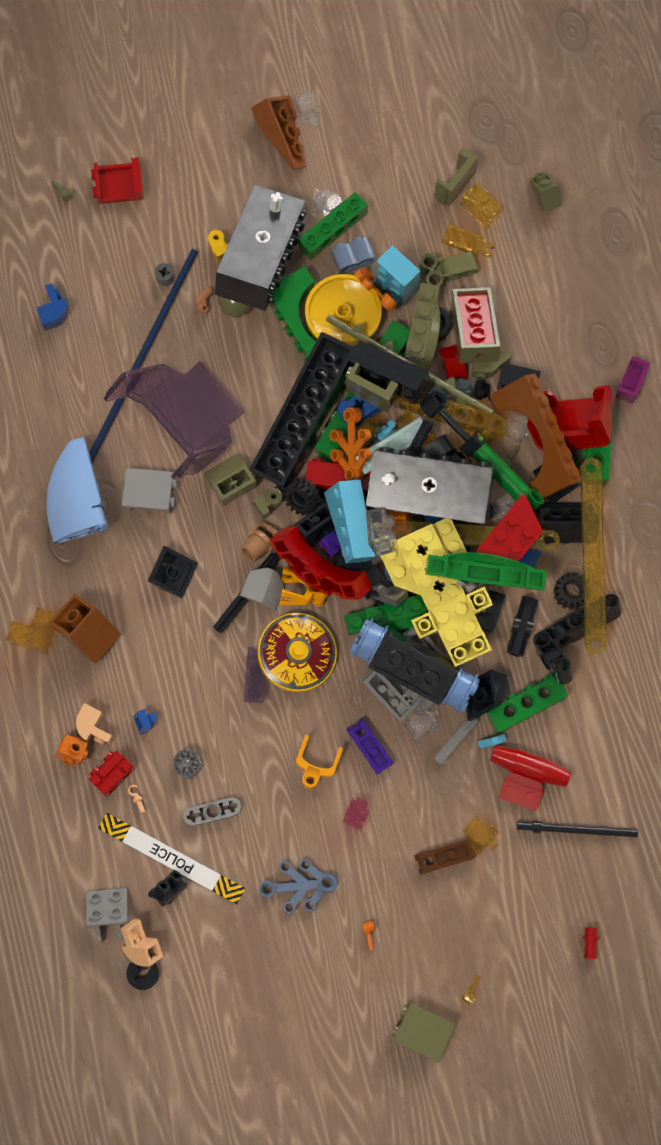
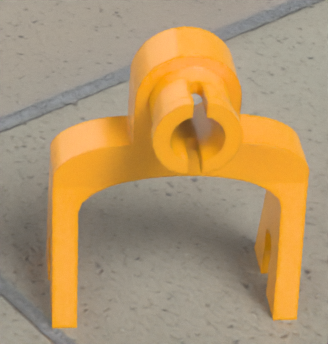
[279,567,328,606]
[296,734,343,790]

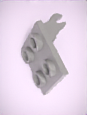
[86,888,128,943]

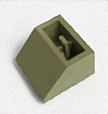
[203,454,257,506]

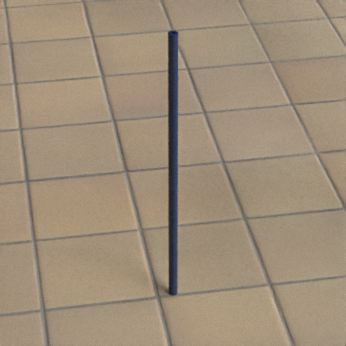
[89,249,198,463]

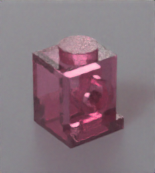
[343,797,369,830]

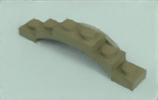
[399,283,440,397]

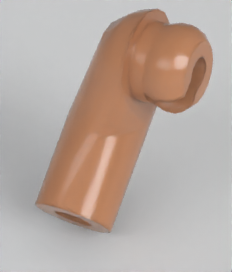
[195,286,213,314]

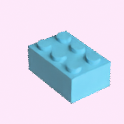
[375,245,421,307]

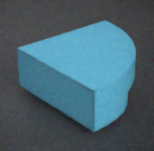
[478,734,506,748]

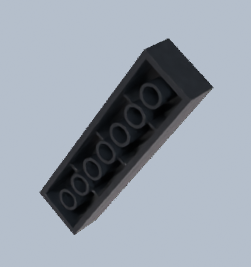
[249,332,355,489]

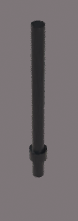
[516,821,638,837]

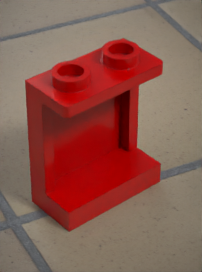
[91,157,144,205]

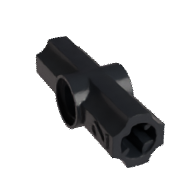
[506,596,538,657]

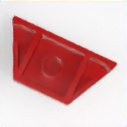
[475,494,543,562]

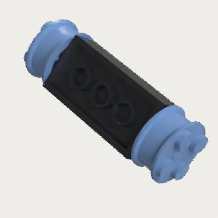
[349,618,480,714]

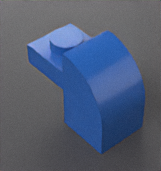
[37,283,69,331]

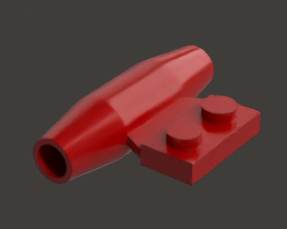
[490,746,571,811]

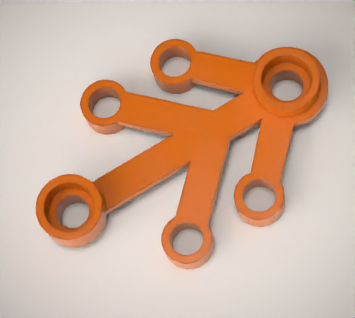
[354,267,397,312]
[330,407,371,481]

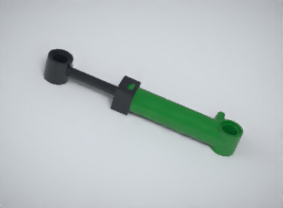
[420,390,544,512]

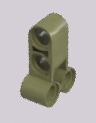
[419,252,479,291]

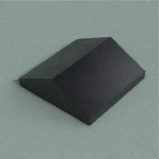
[147,546,198,598]

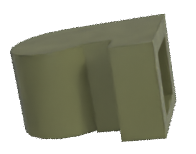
[253,488,282,520]

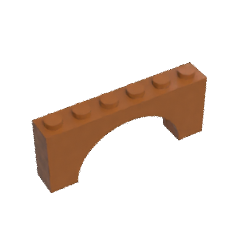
[490,373,582,499]

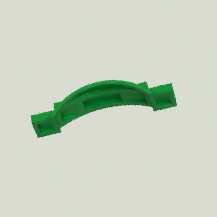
[425,552,547,591]
[344,595,428,636]

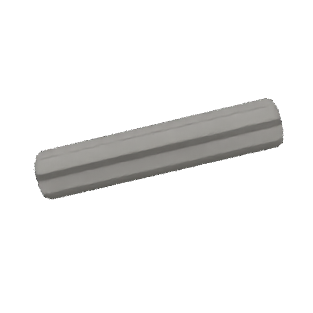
[434,718,478,764]

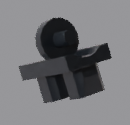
[148,870,188,907]

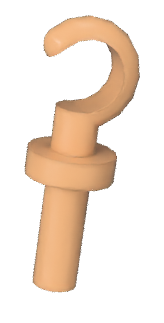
[128,785,145,814]

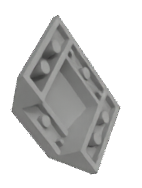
[362,626,447,723]

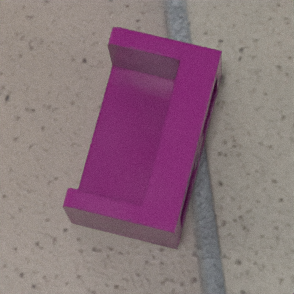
[615,356,650,404]

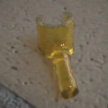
[462,975,481,1005]

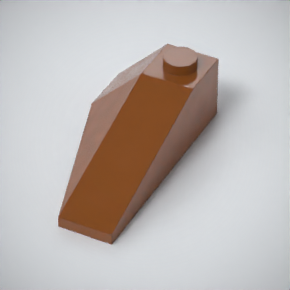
[251,95,306,170]

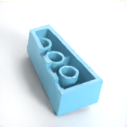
[324,480,375,564]

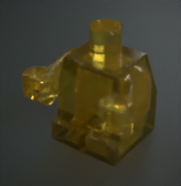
[463,816,499,854]

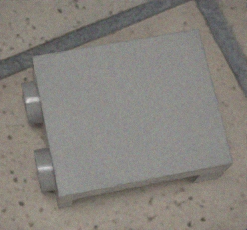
[122,468,177,514]

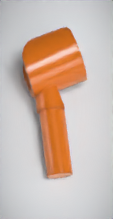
[362,920,376,951]

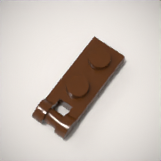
[414,839,474,875]

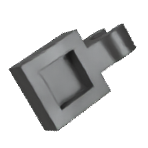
[372,583,408,607]

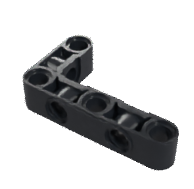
[533,594,622,684]

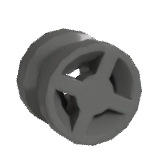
[155,263,175,286]

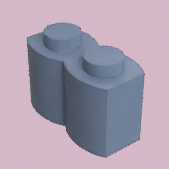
[331,237,375,274]

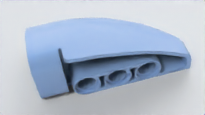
[46,437,108,544]

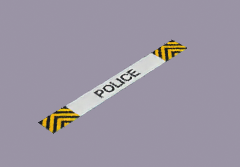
[98,813,246,904]

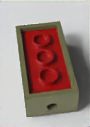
[451,287,500,363]

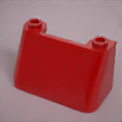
[527,385,613,451]

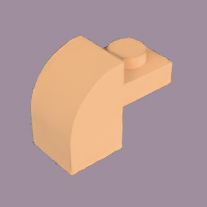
[76,703,114,746]
[120,919,163,967]

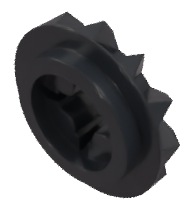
[126,962,159,990]

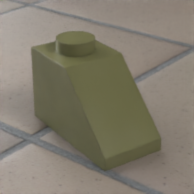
[471,351,512,380]

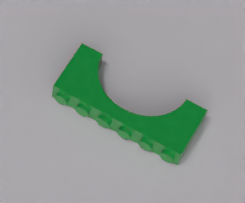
[269,266,356,362]

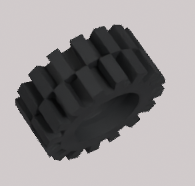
[283,477,321,516]
[553,572,590,610]

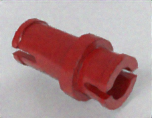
[583,927,599,959]

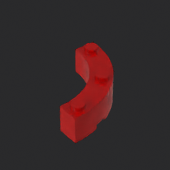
[269,526,372,600]

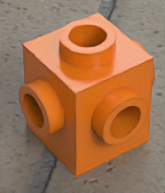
[55,734,88,767]

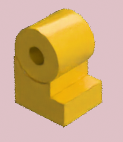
[208,230,229,263]

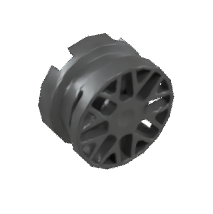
[173,749,202,779]

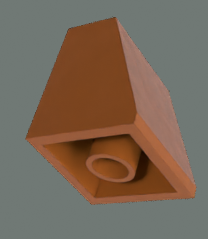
[49,593,121,664]

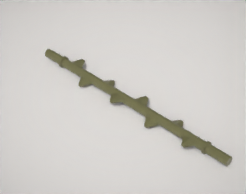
[326,314,494,417]

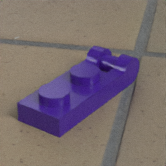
[346,718,394,775]

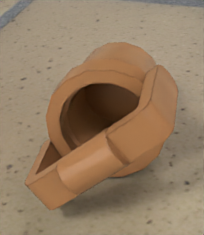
[240,522,278,562]

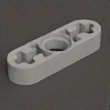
[184,797,241,826]

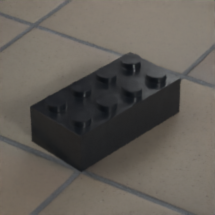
[348,341,433,405]

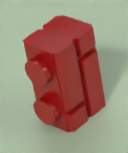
[88,750,135,797]

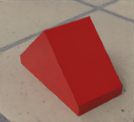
[439,344,468,384]

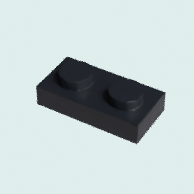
[477,590,505,633]

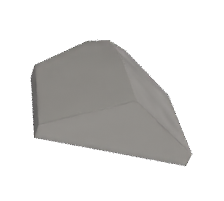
[239,568,284,611]

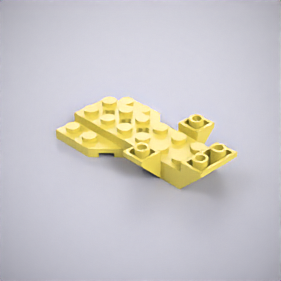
[378,518,493,667]

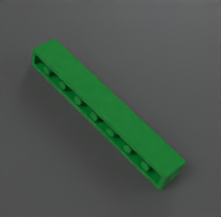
[314,320,410,463]

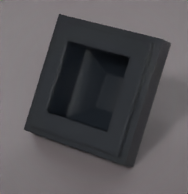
[472,380,490,404]

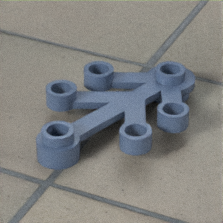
[259,859,338,914]

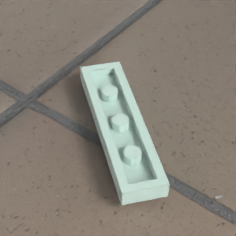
[356,417,430,474]

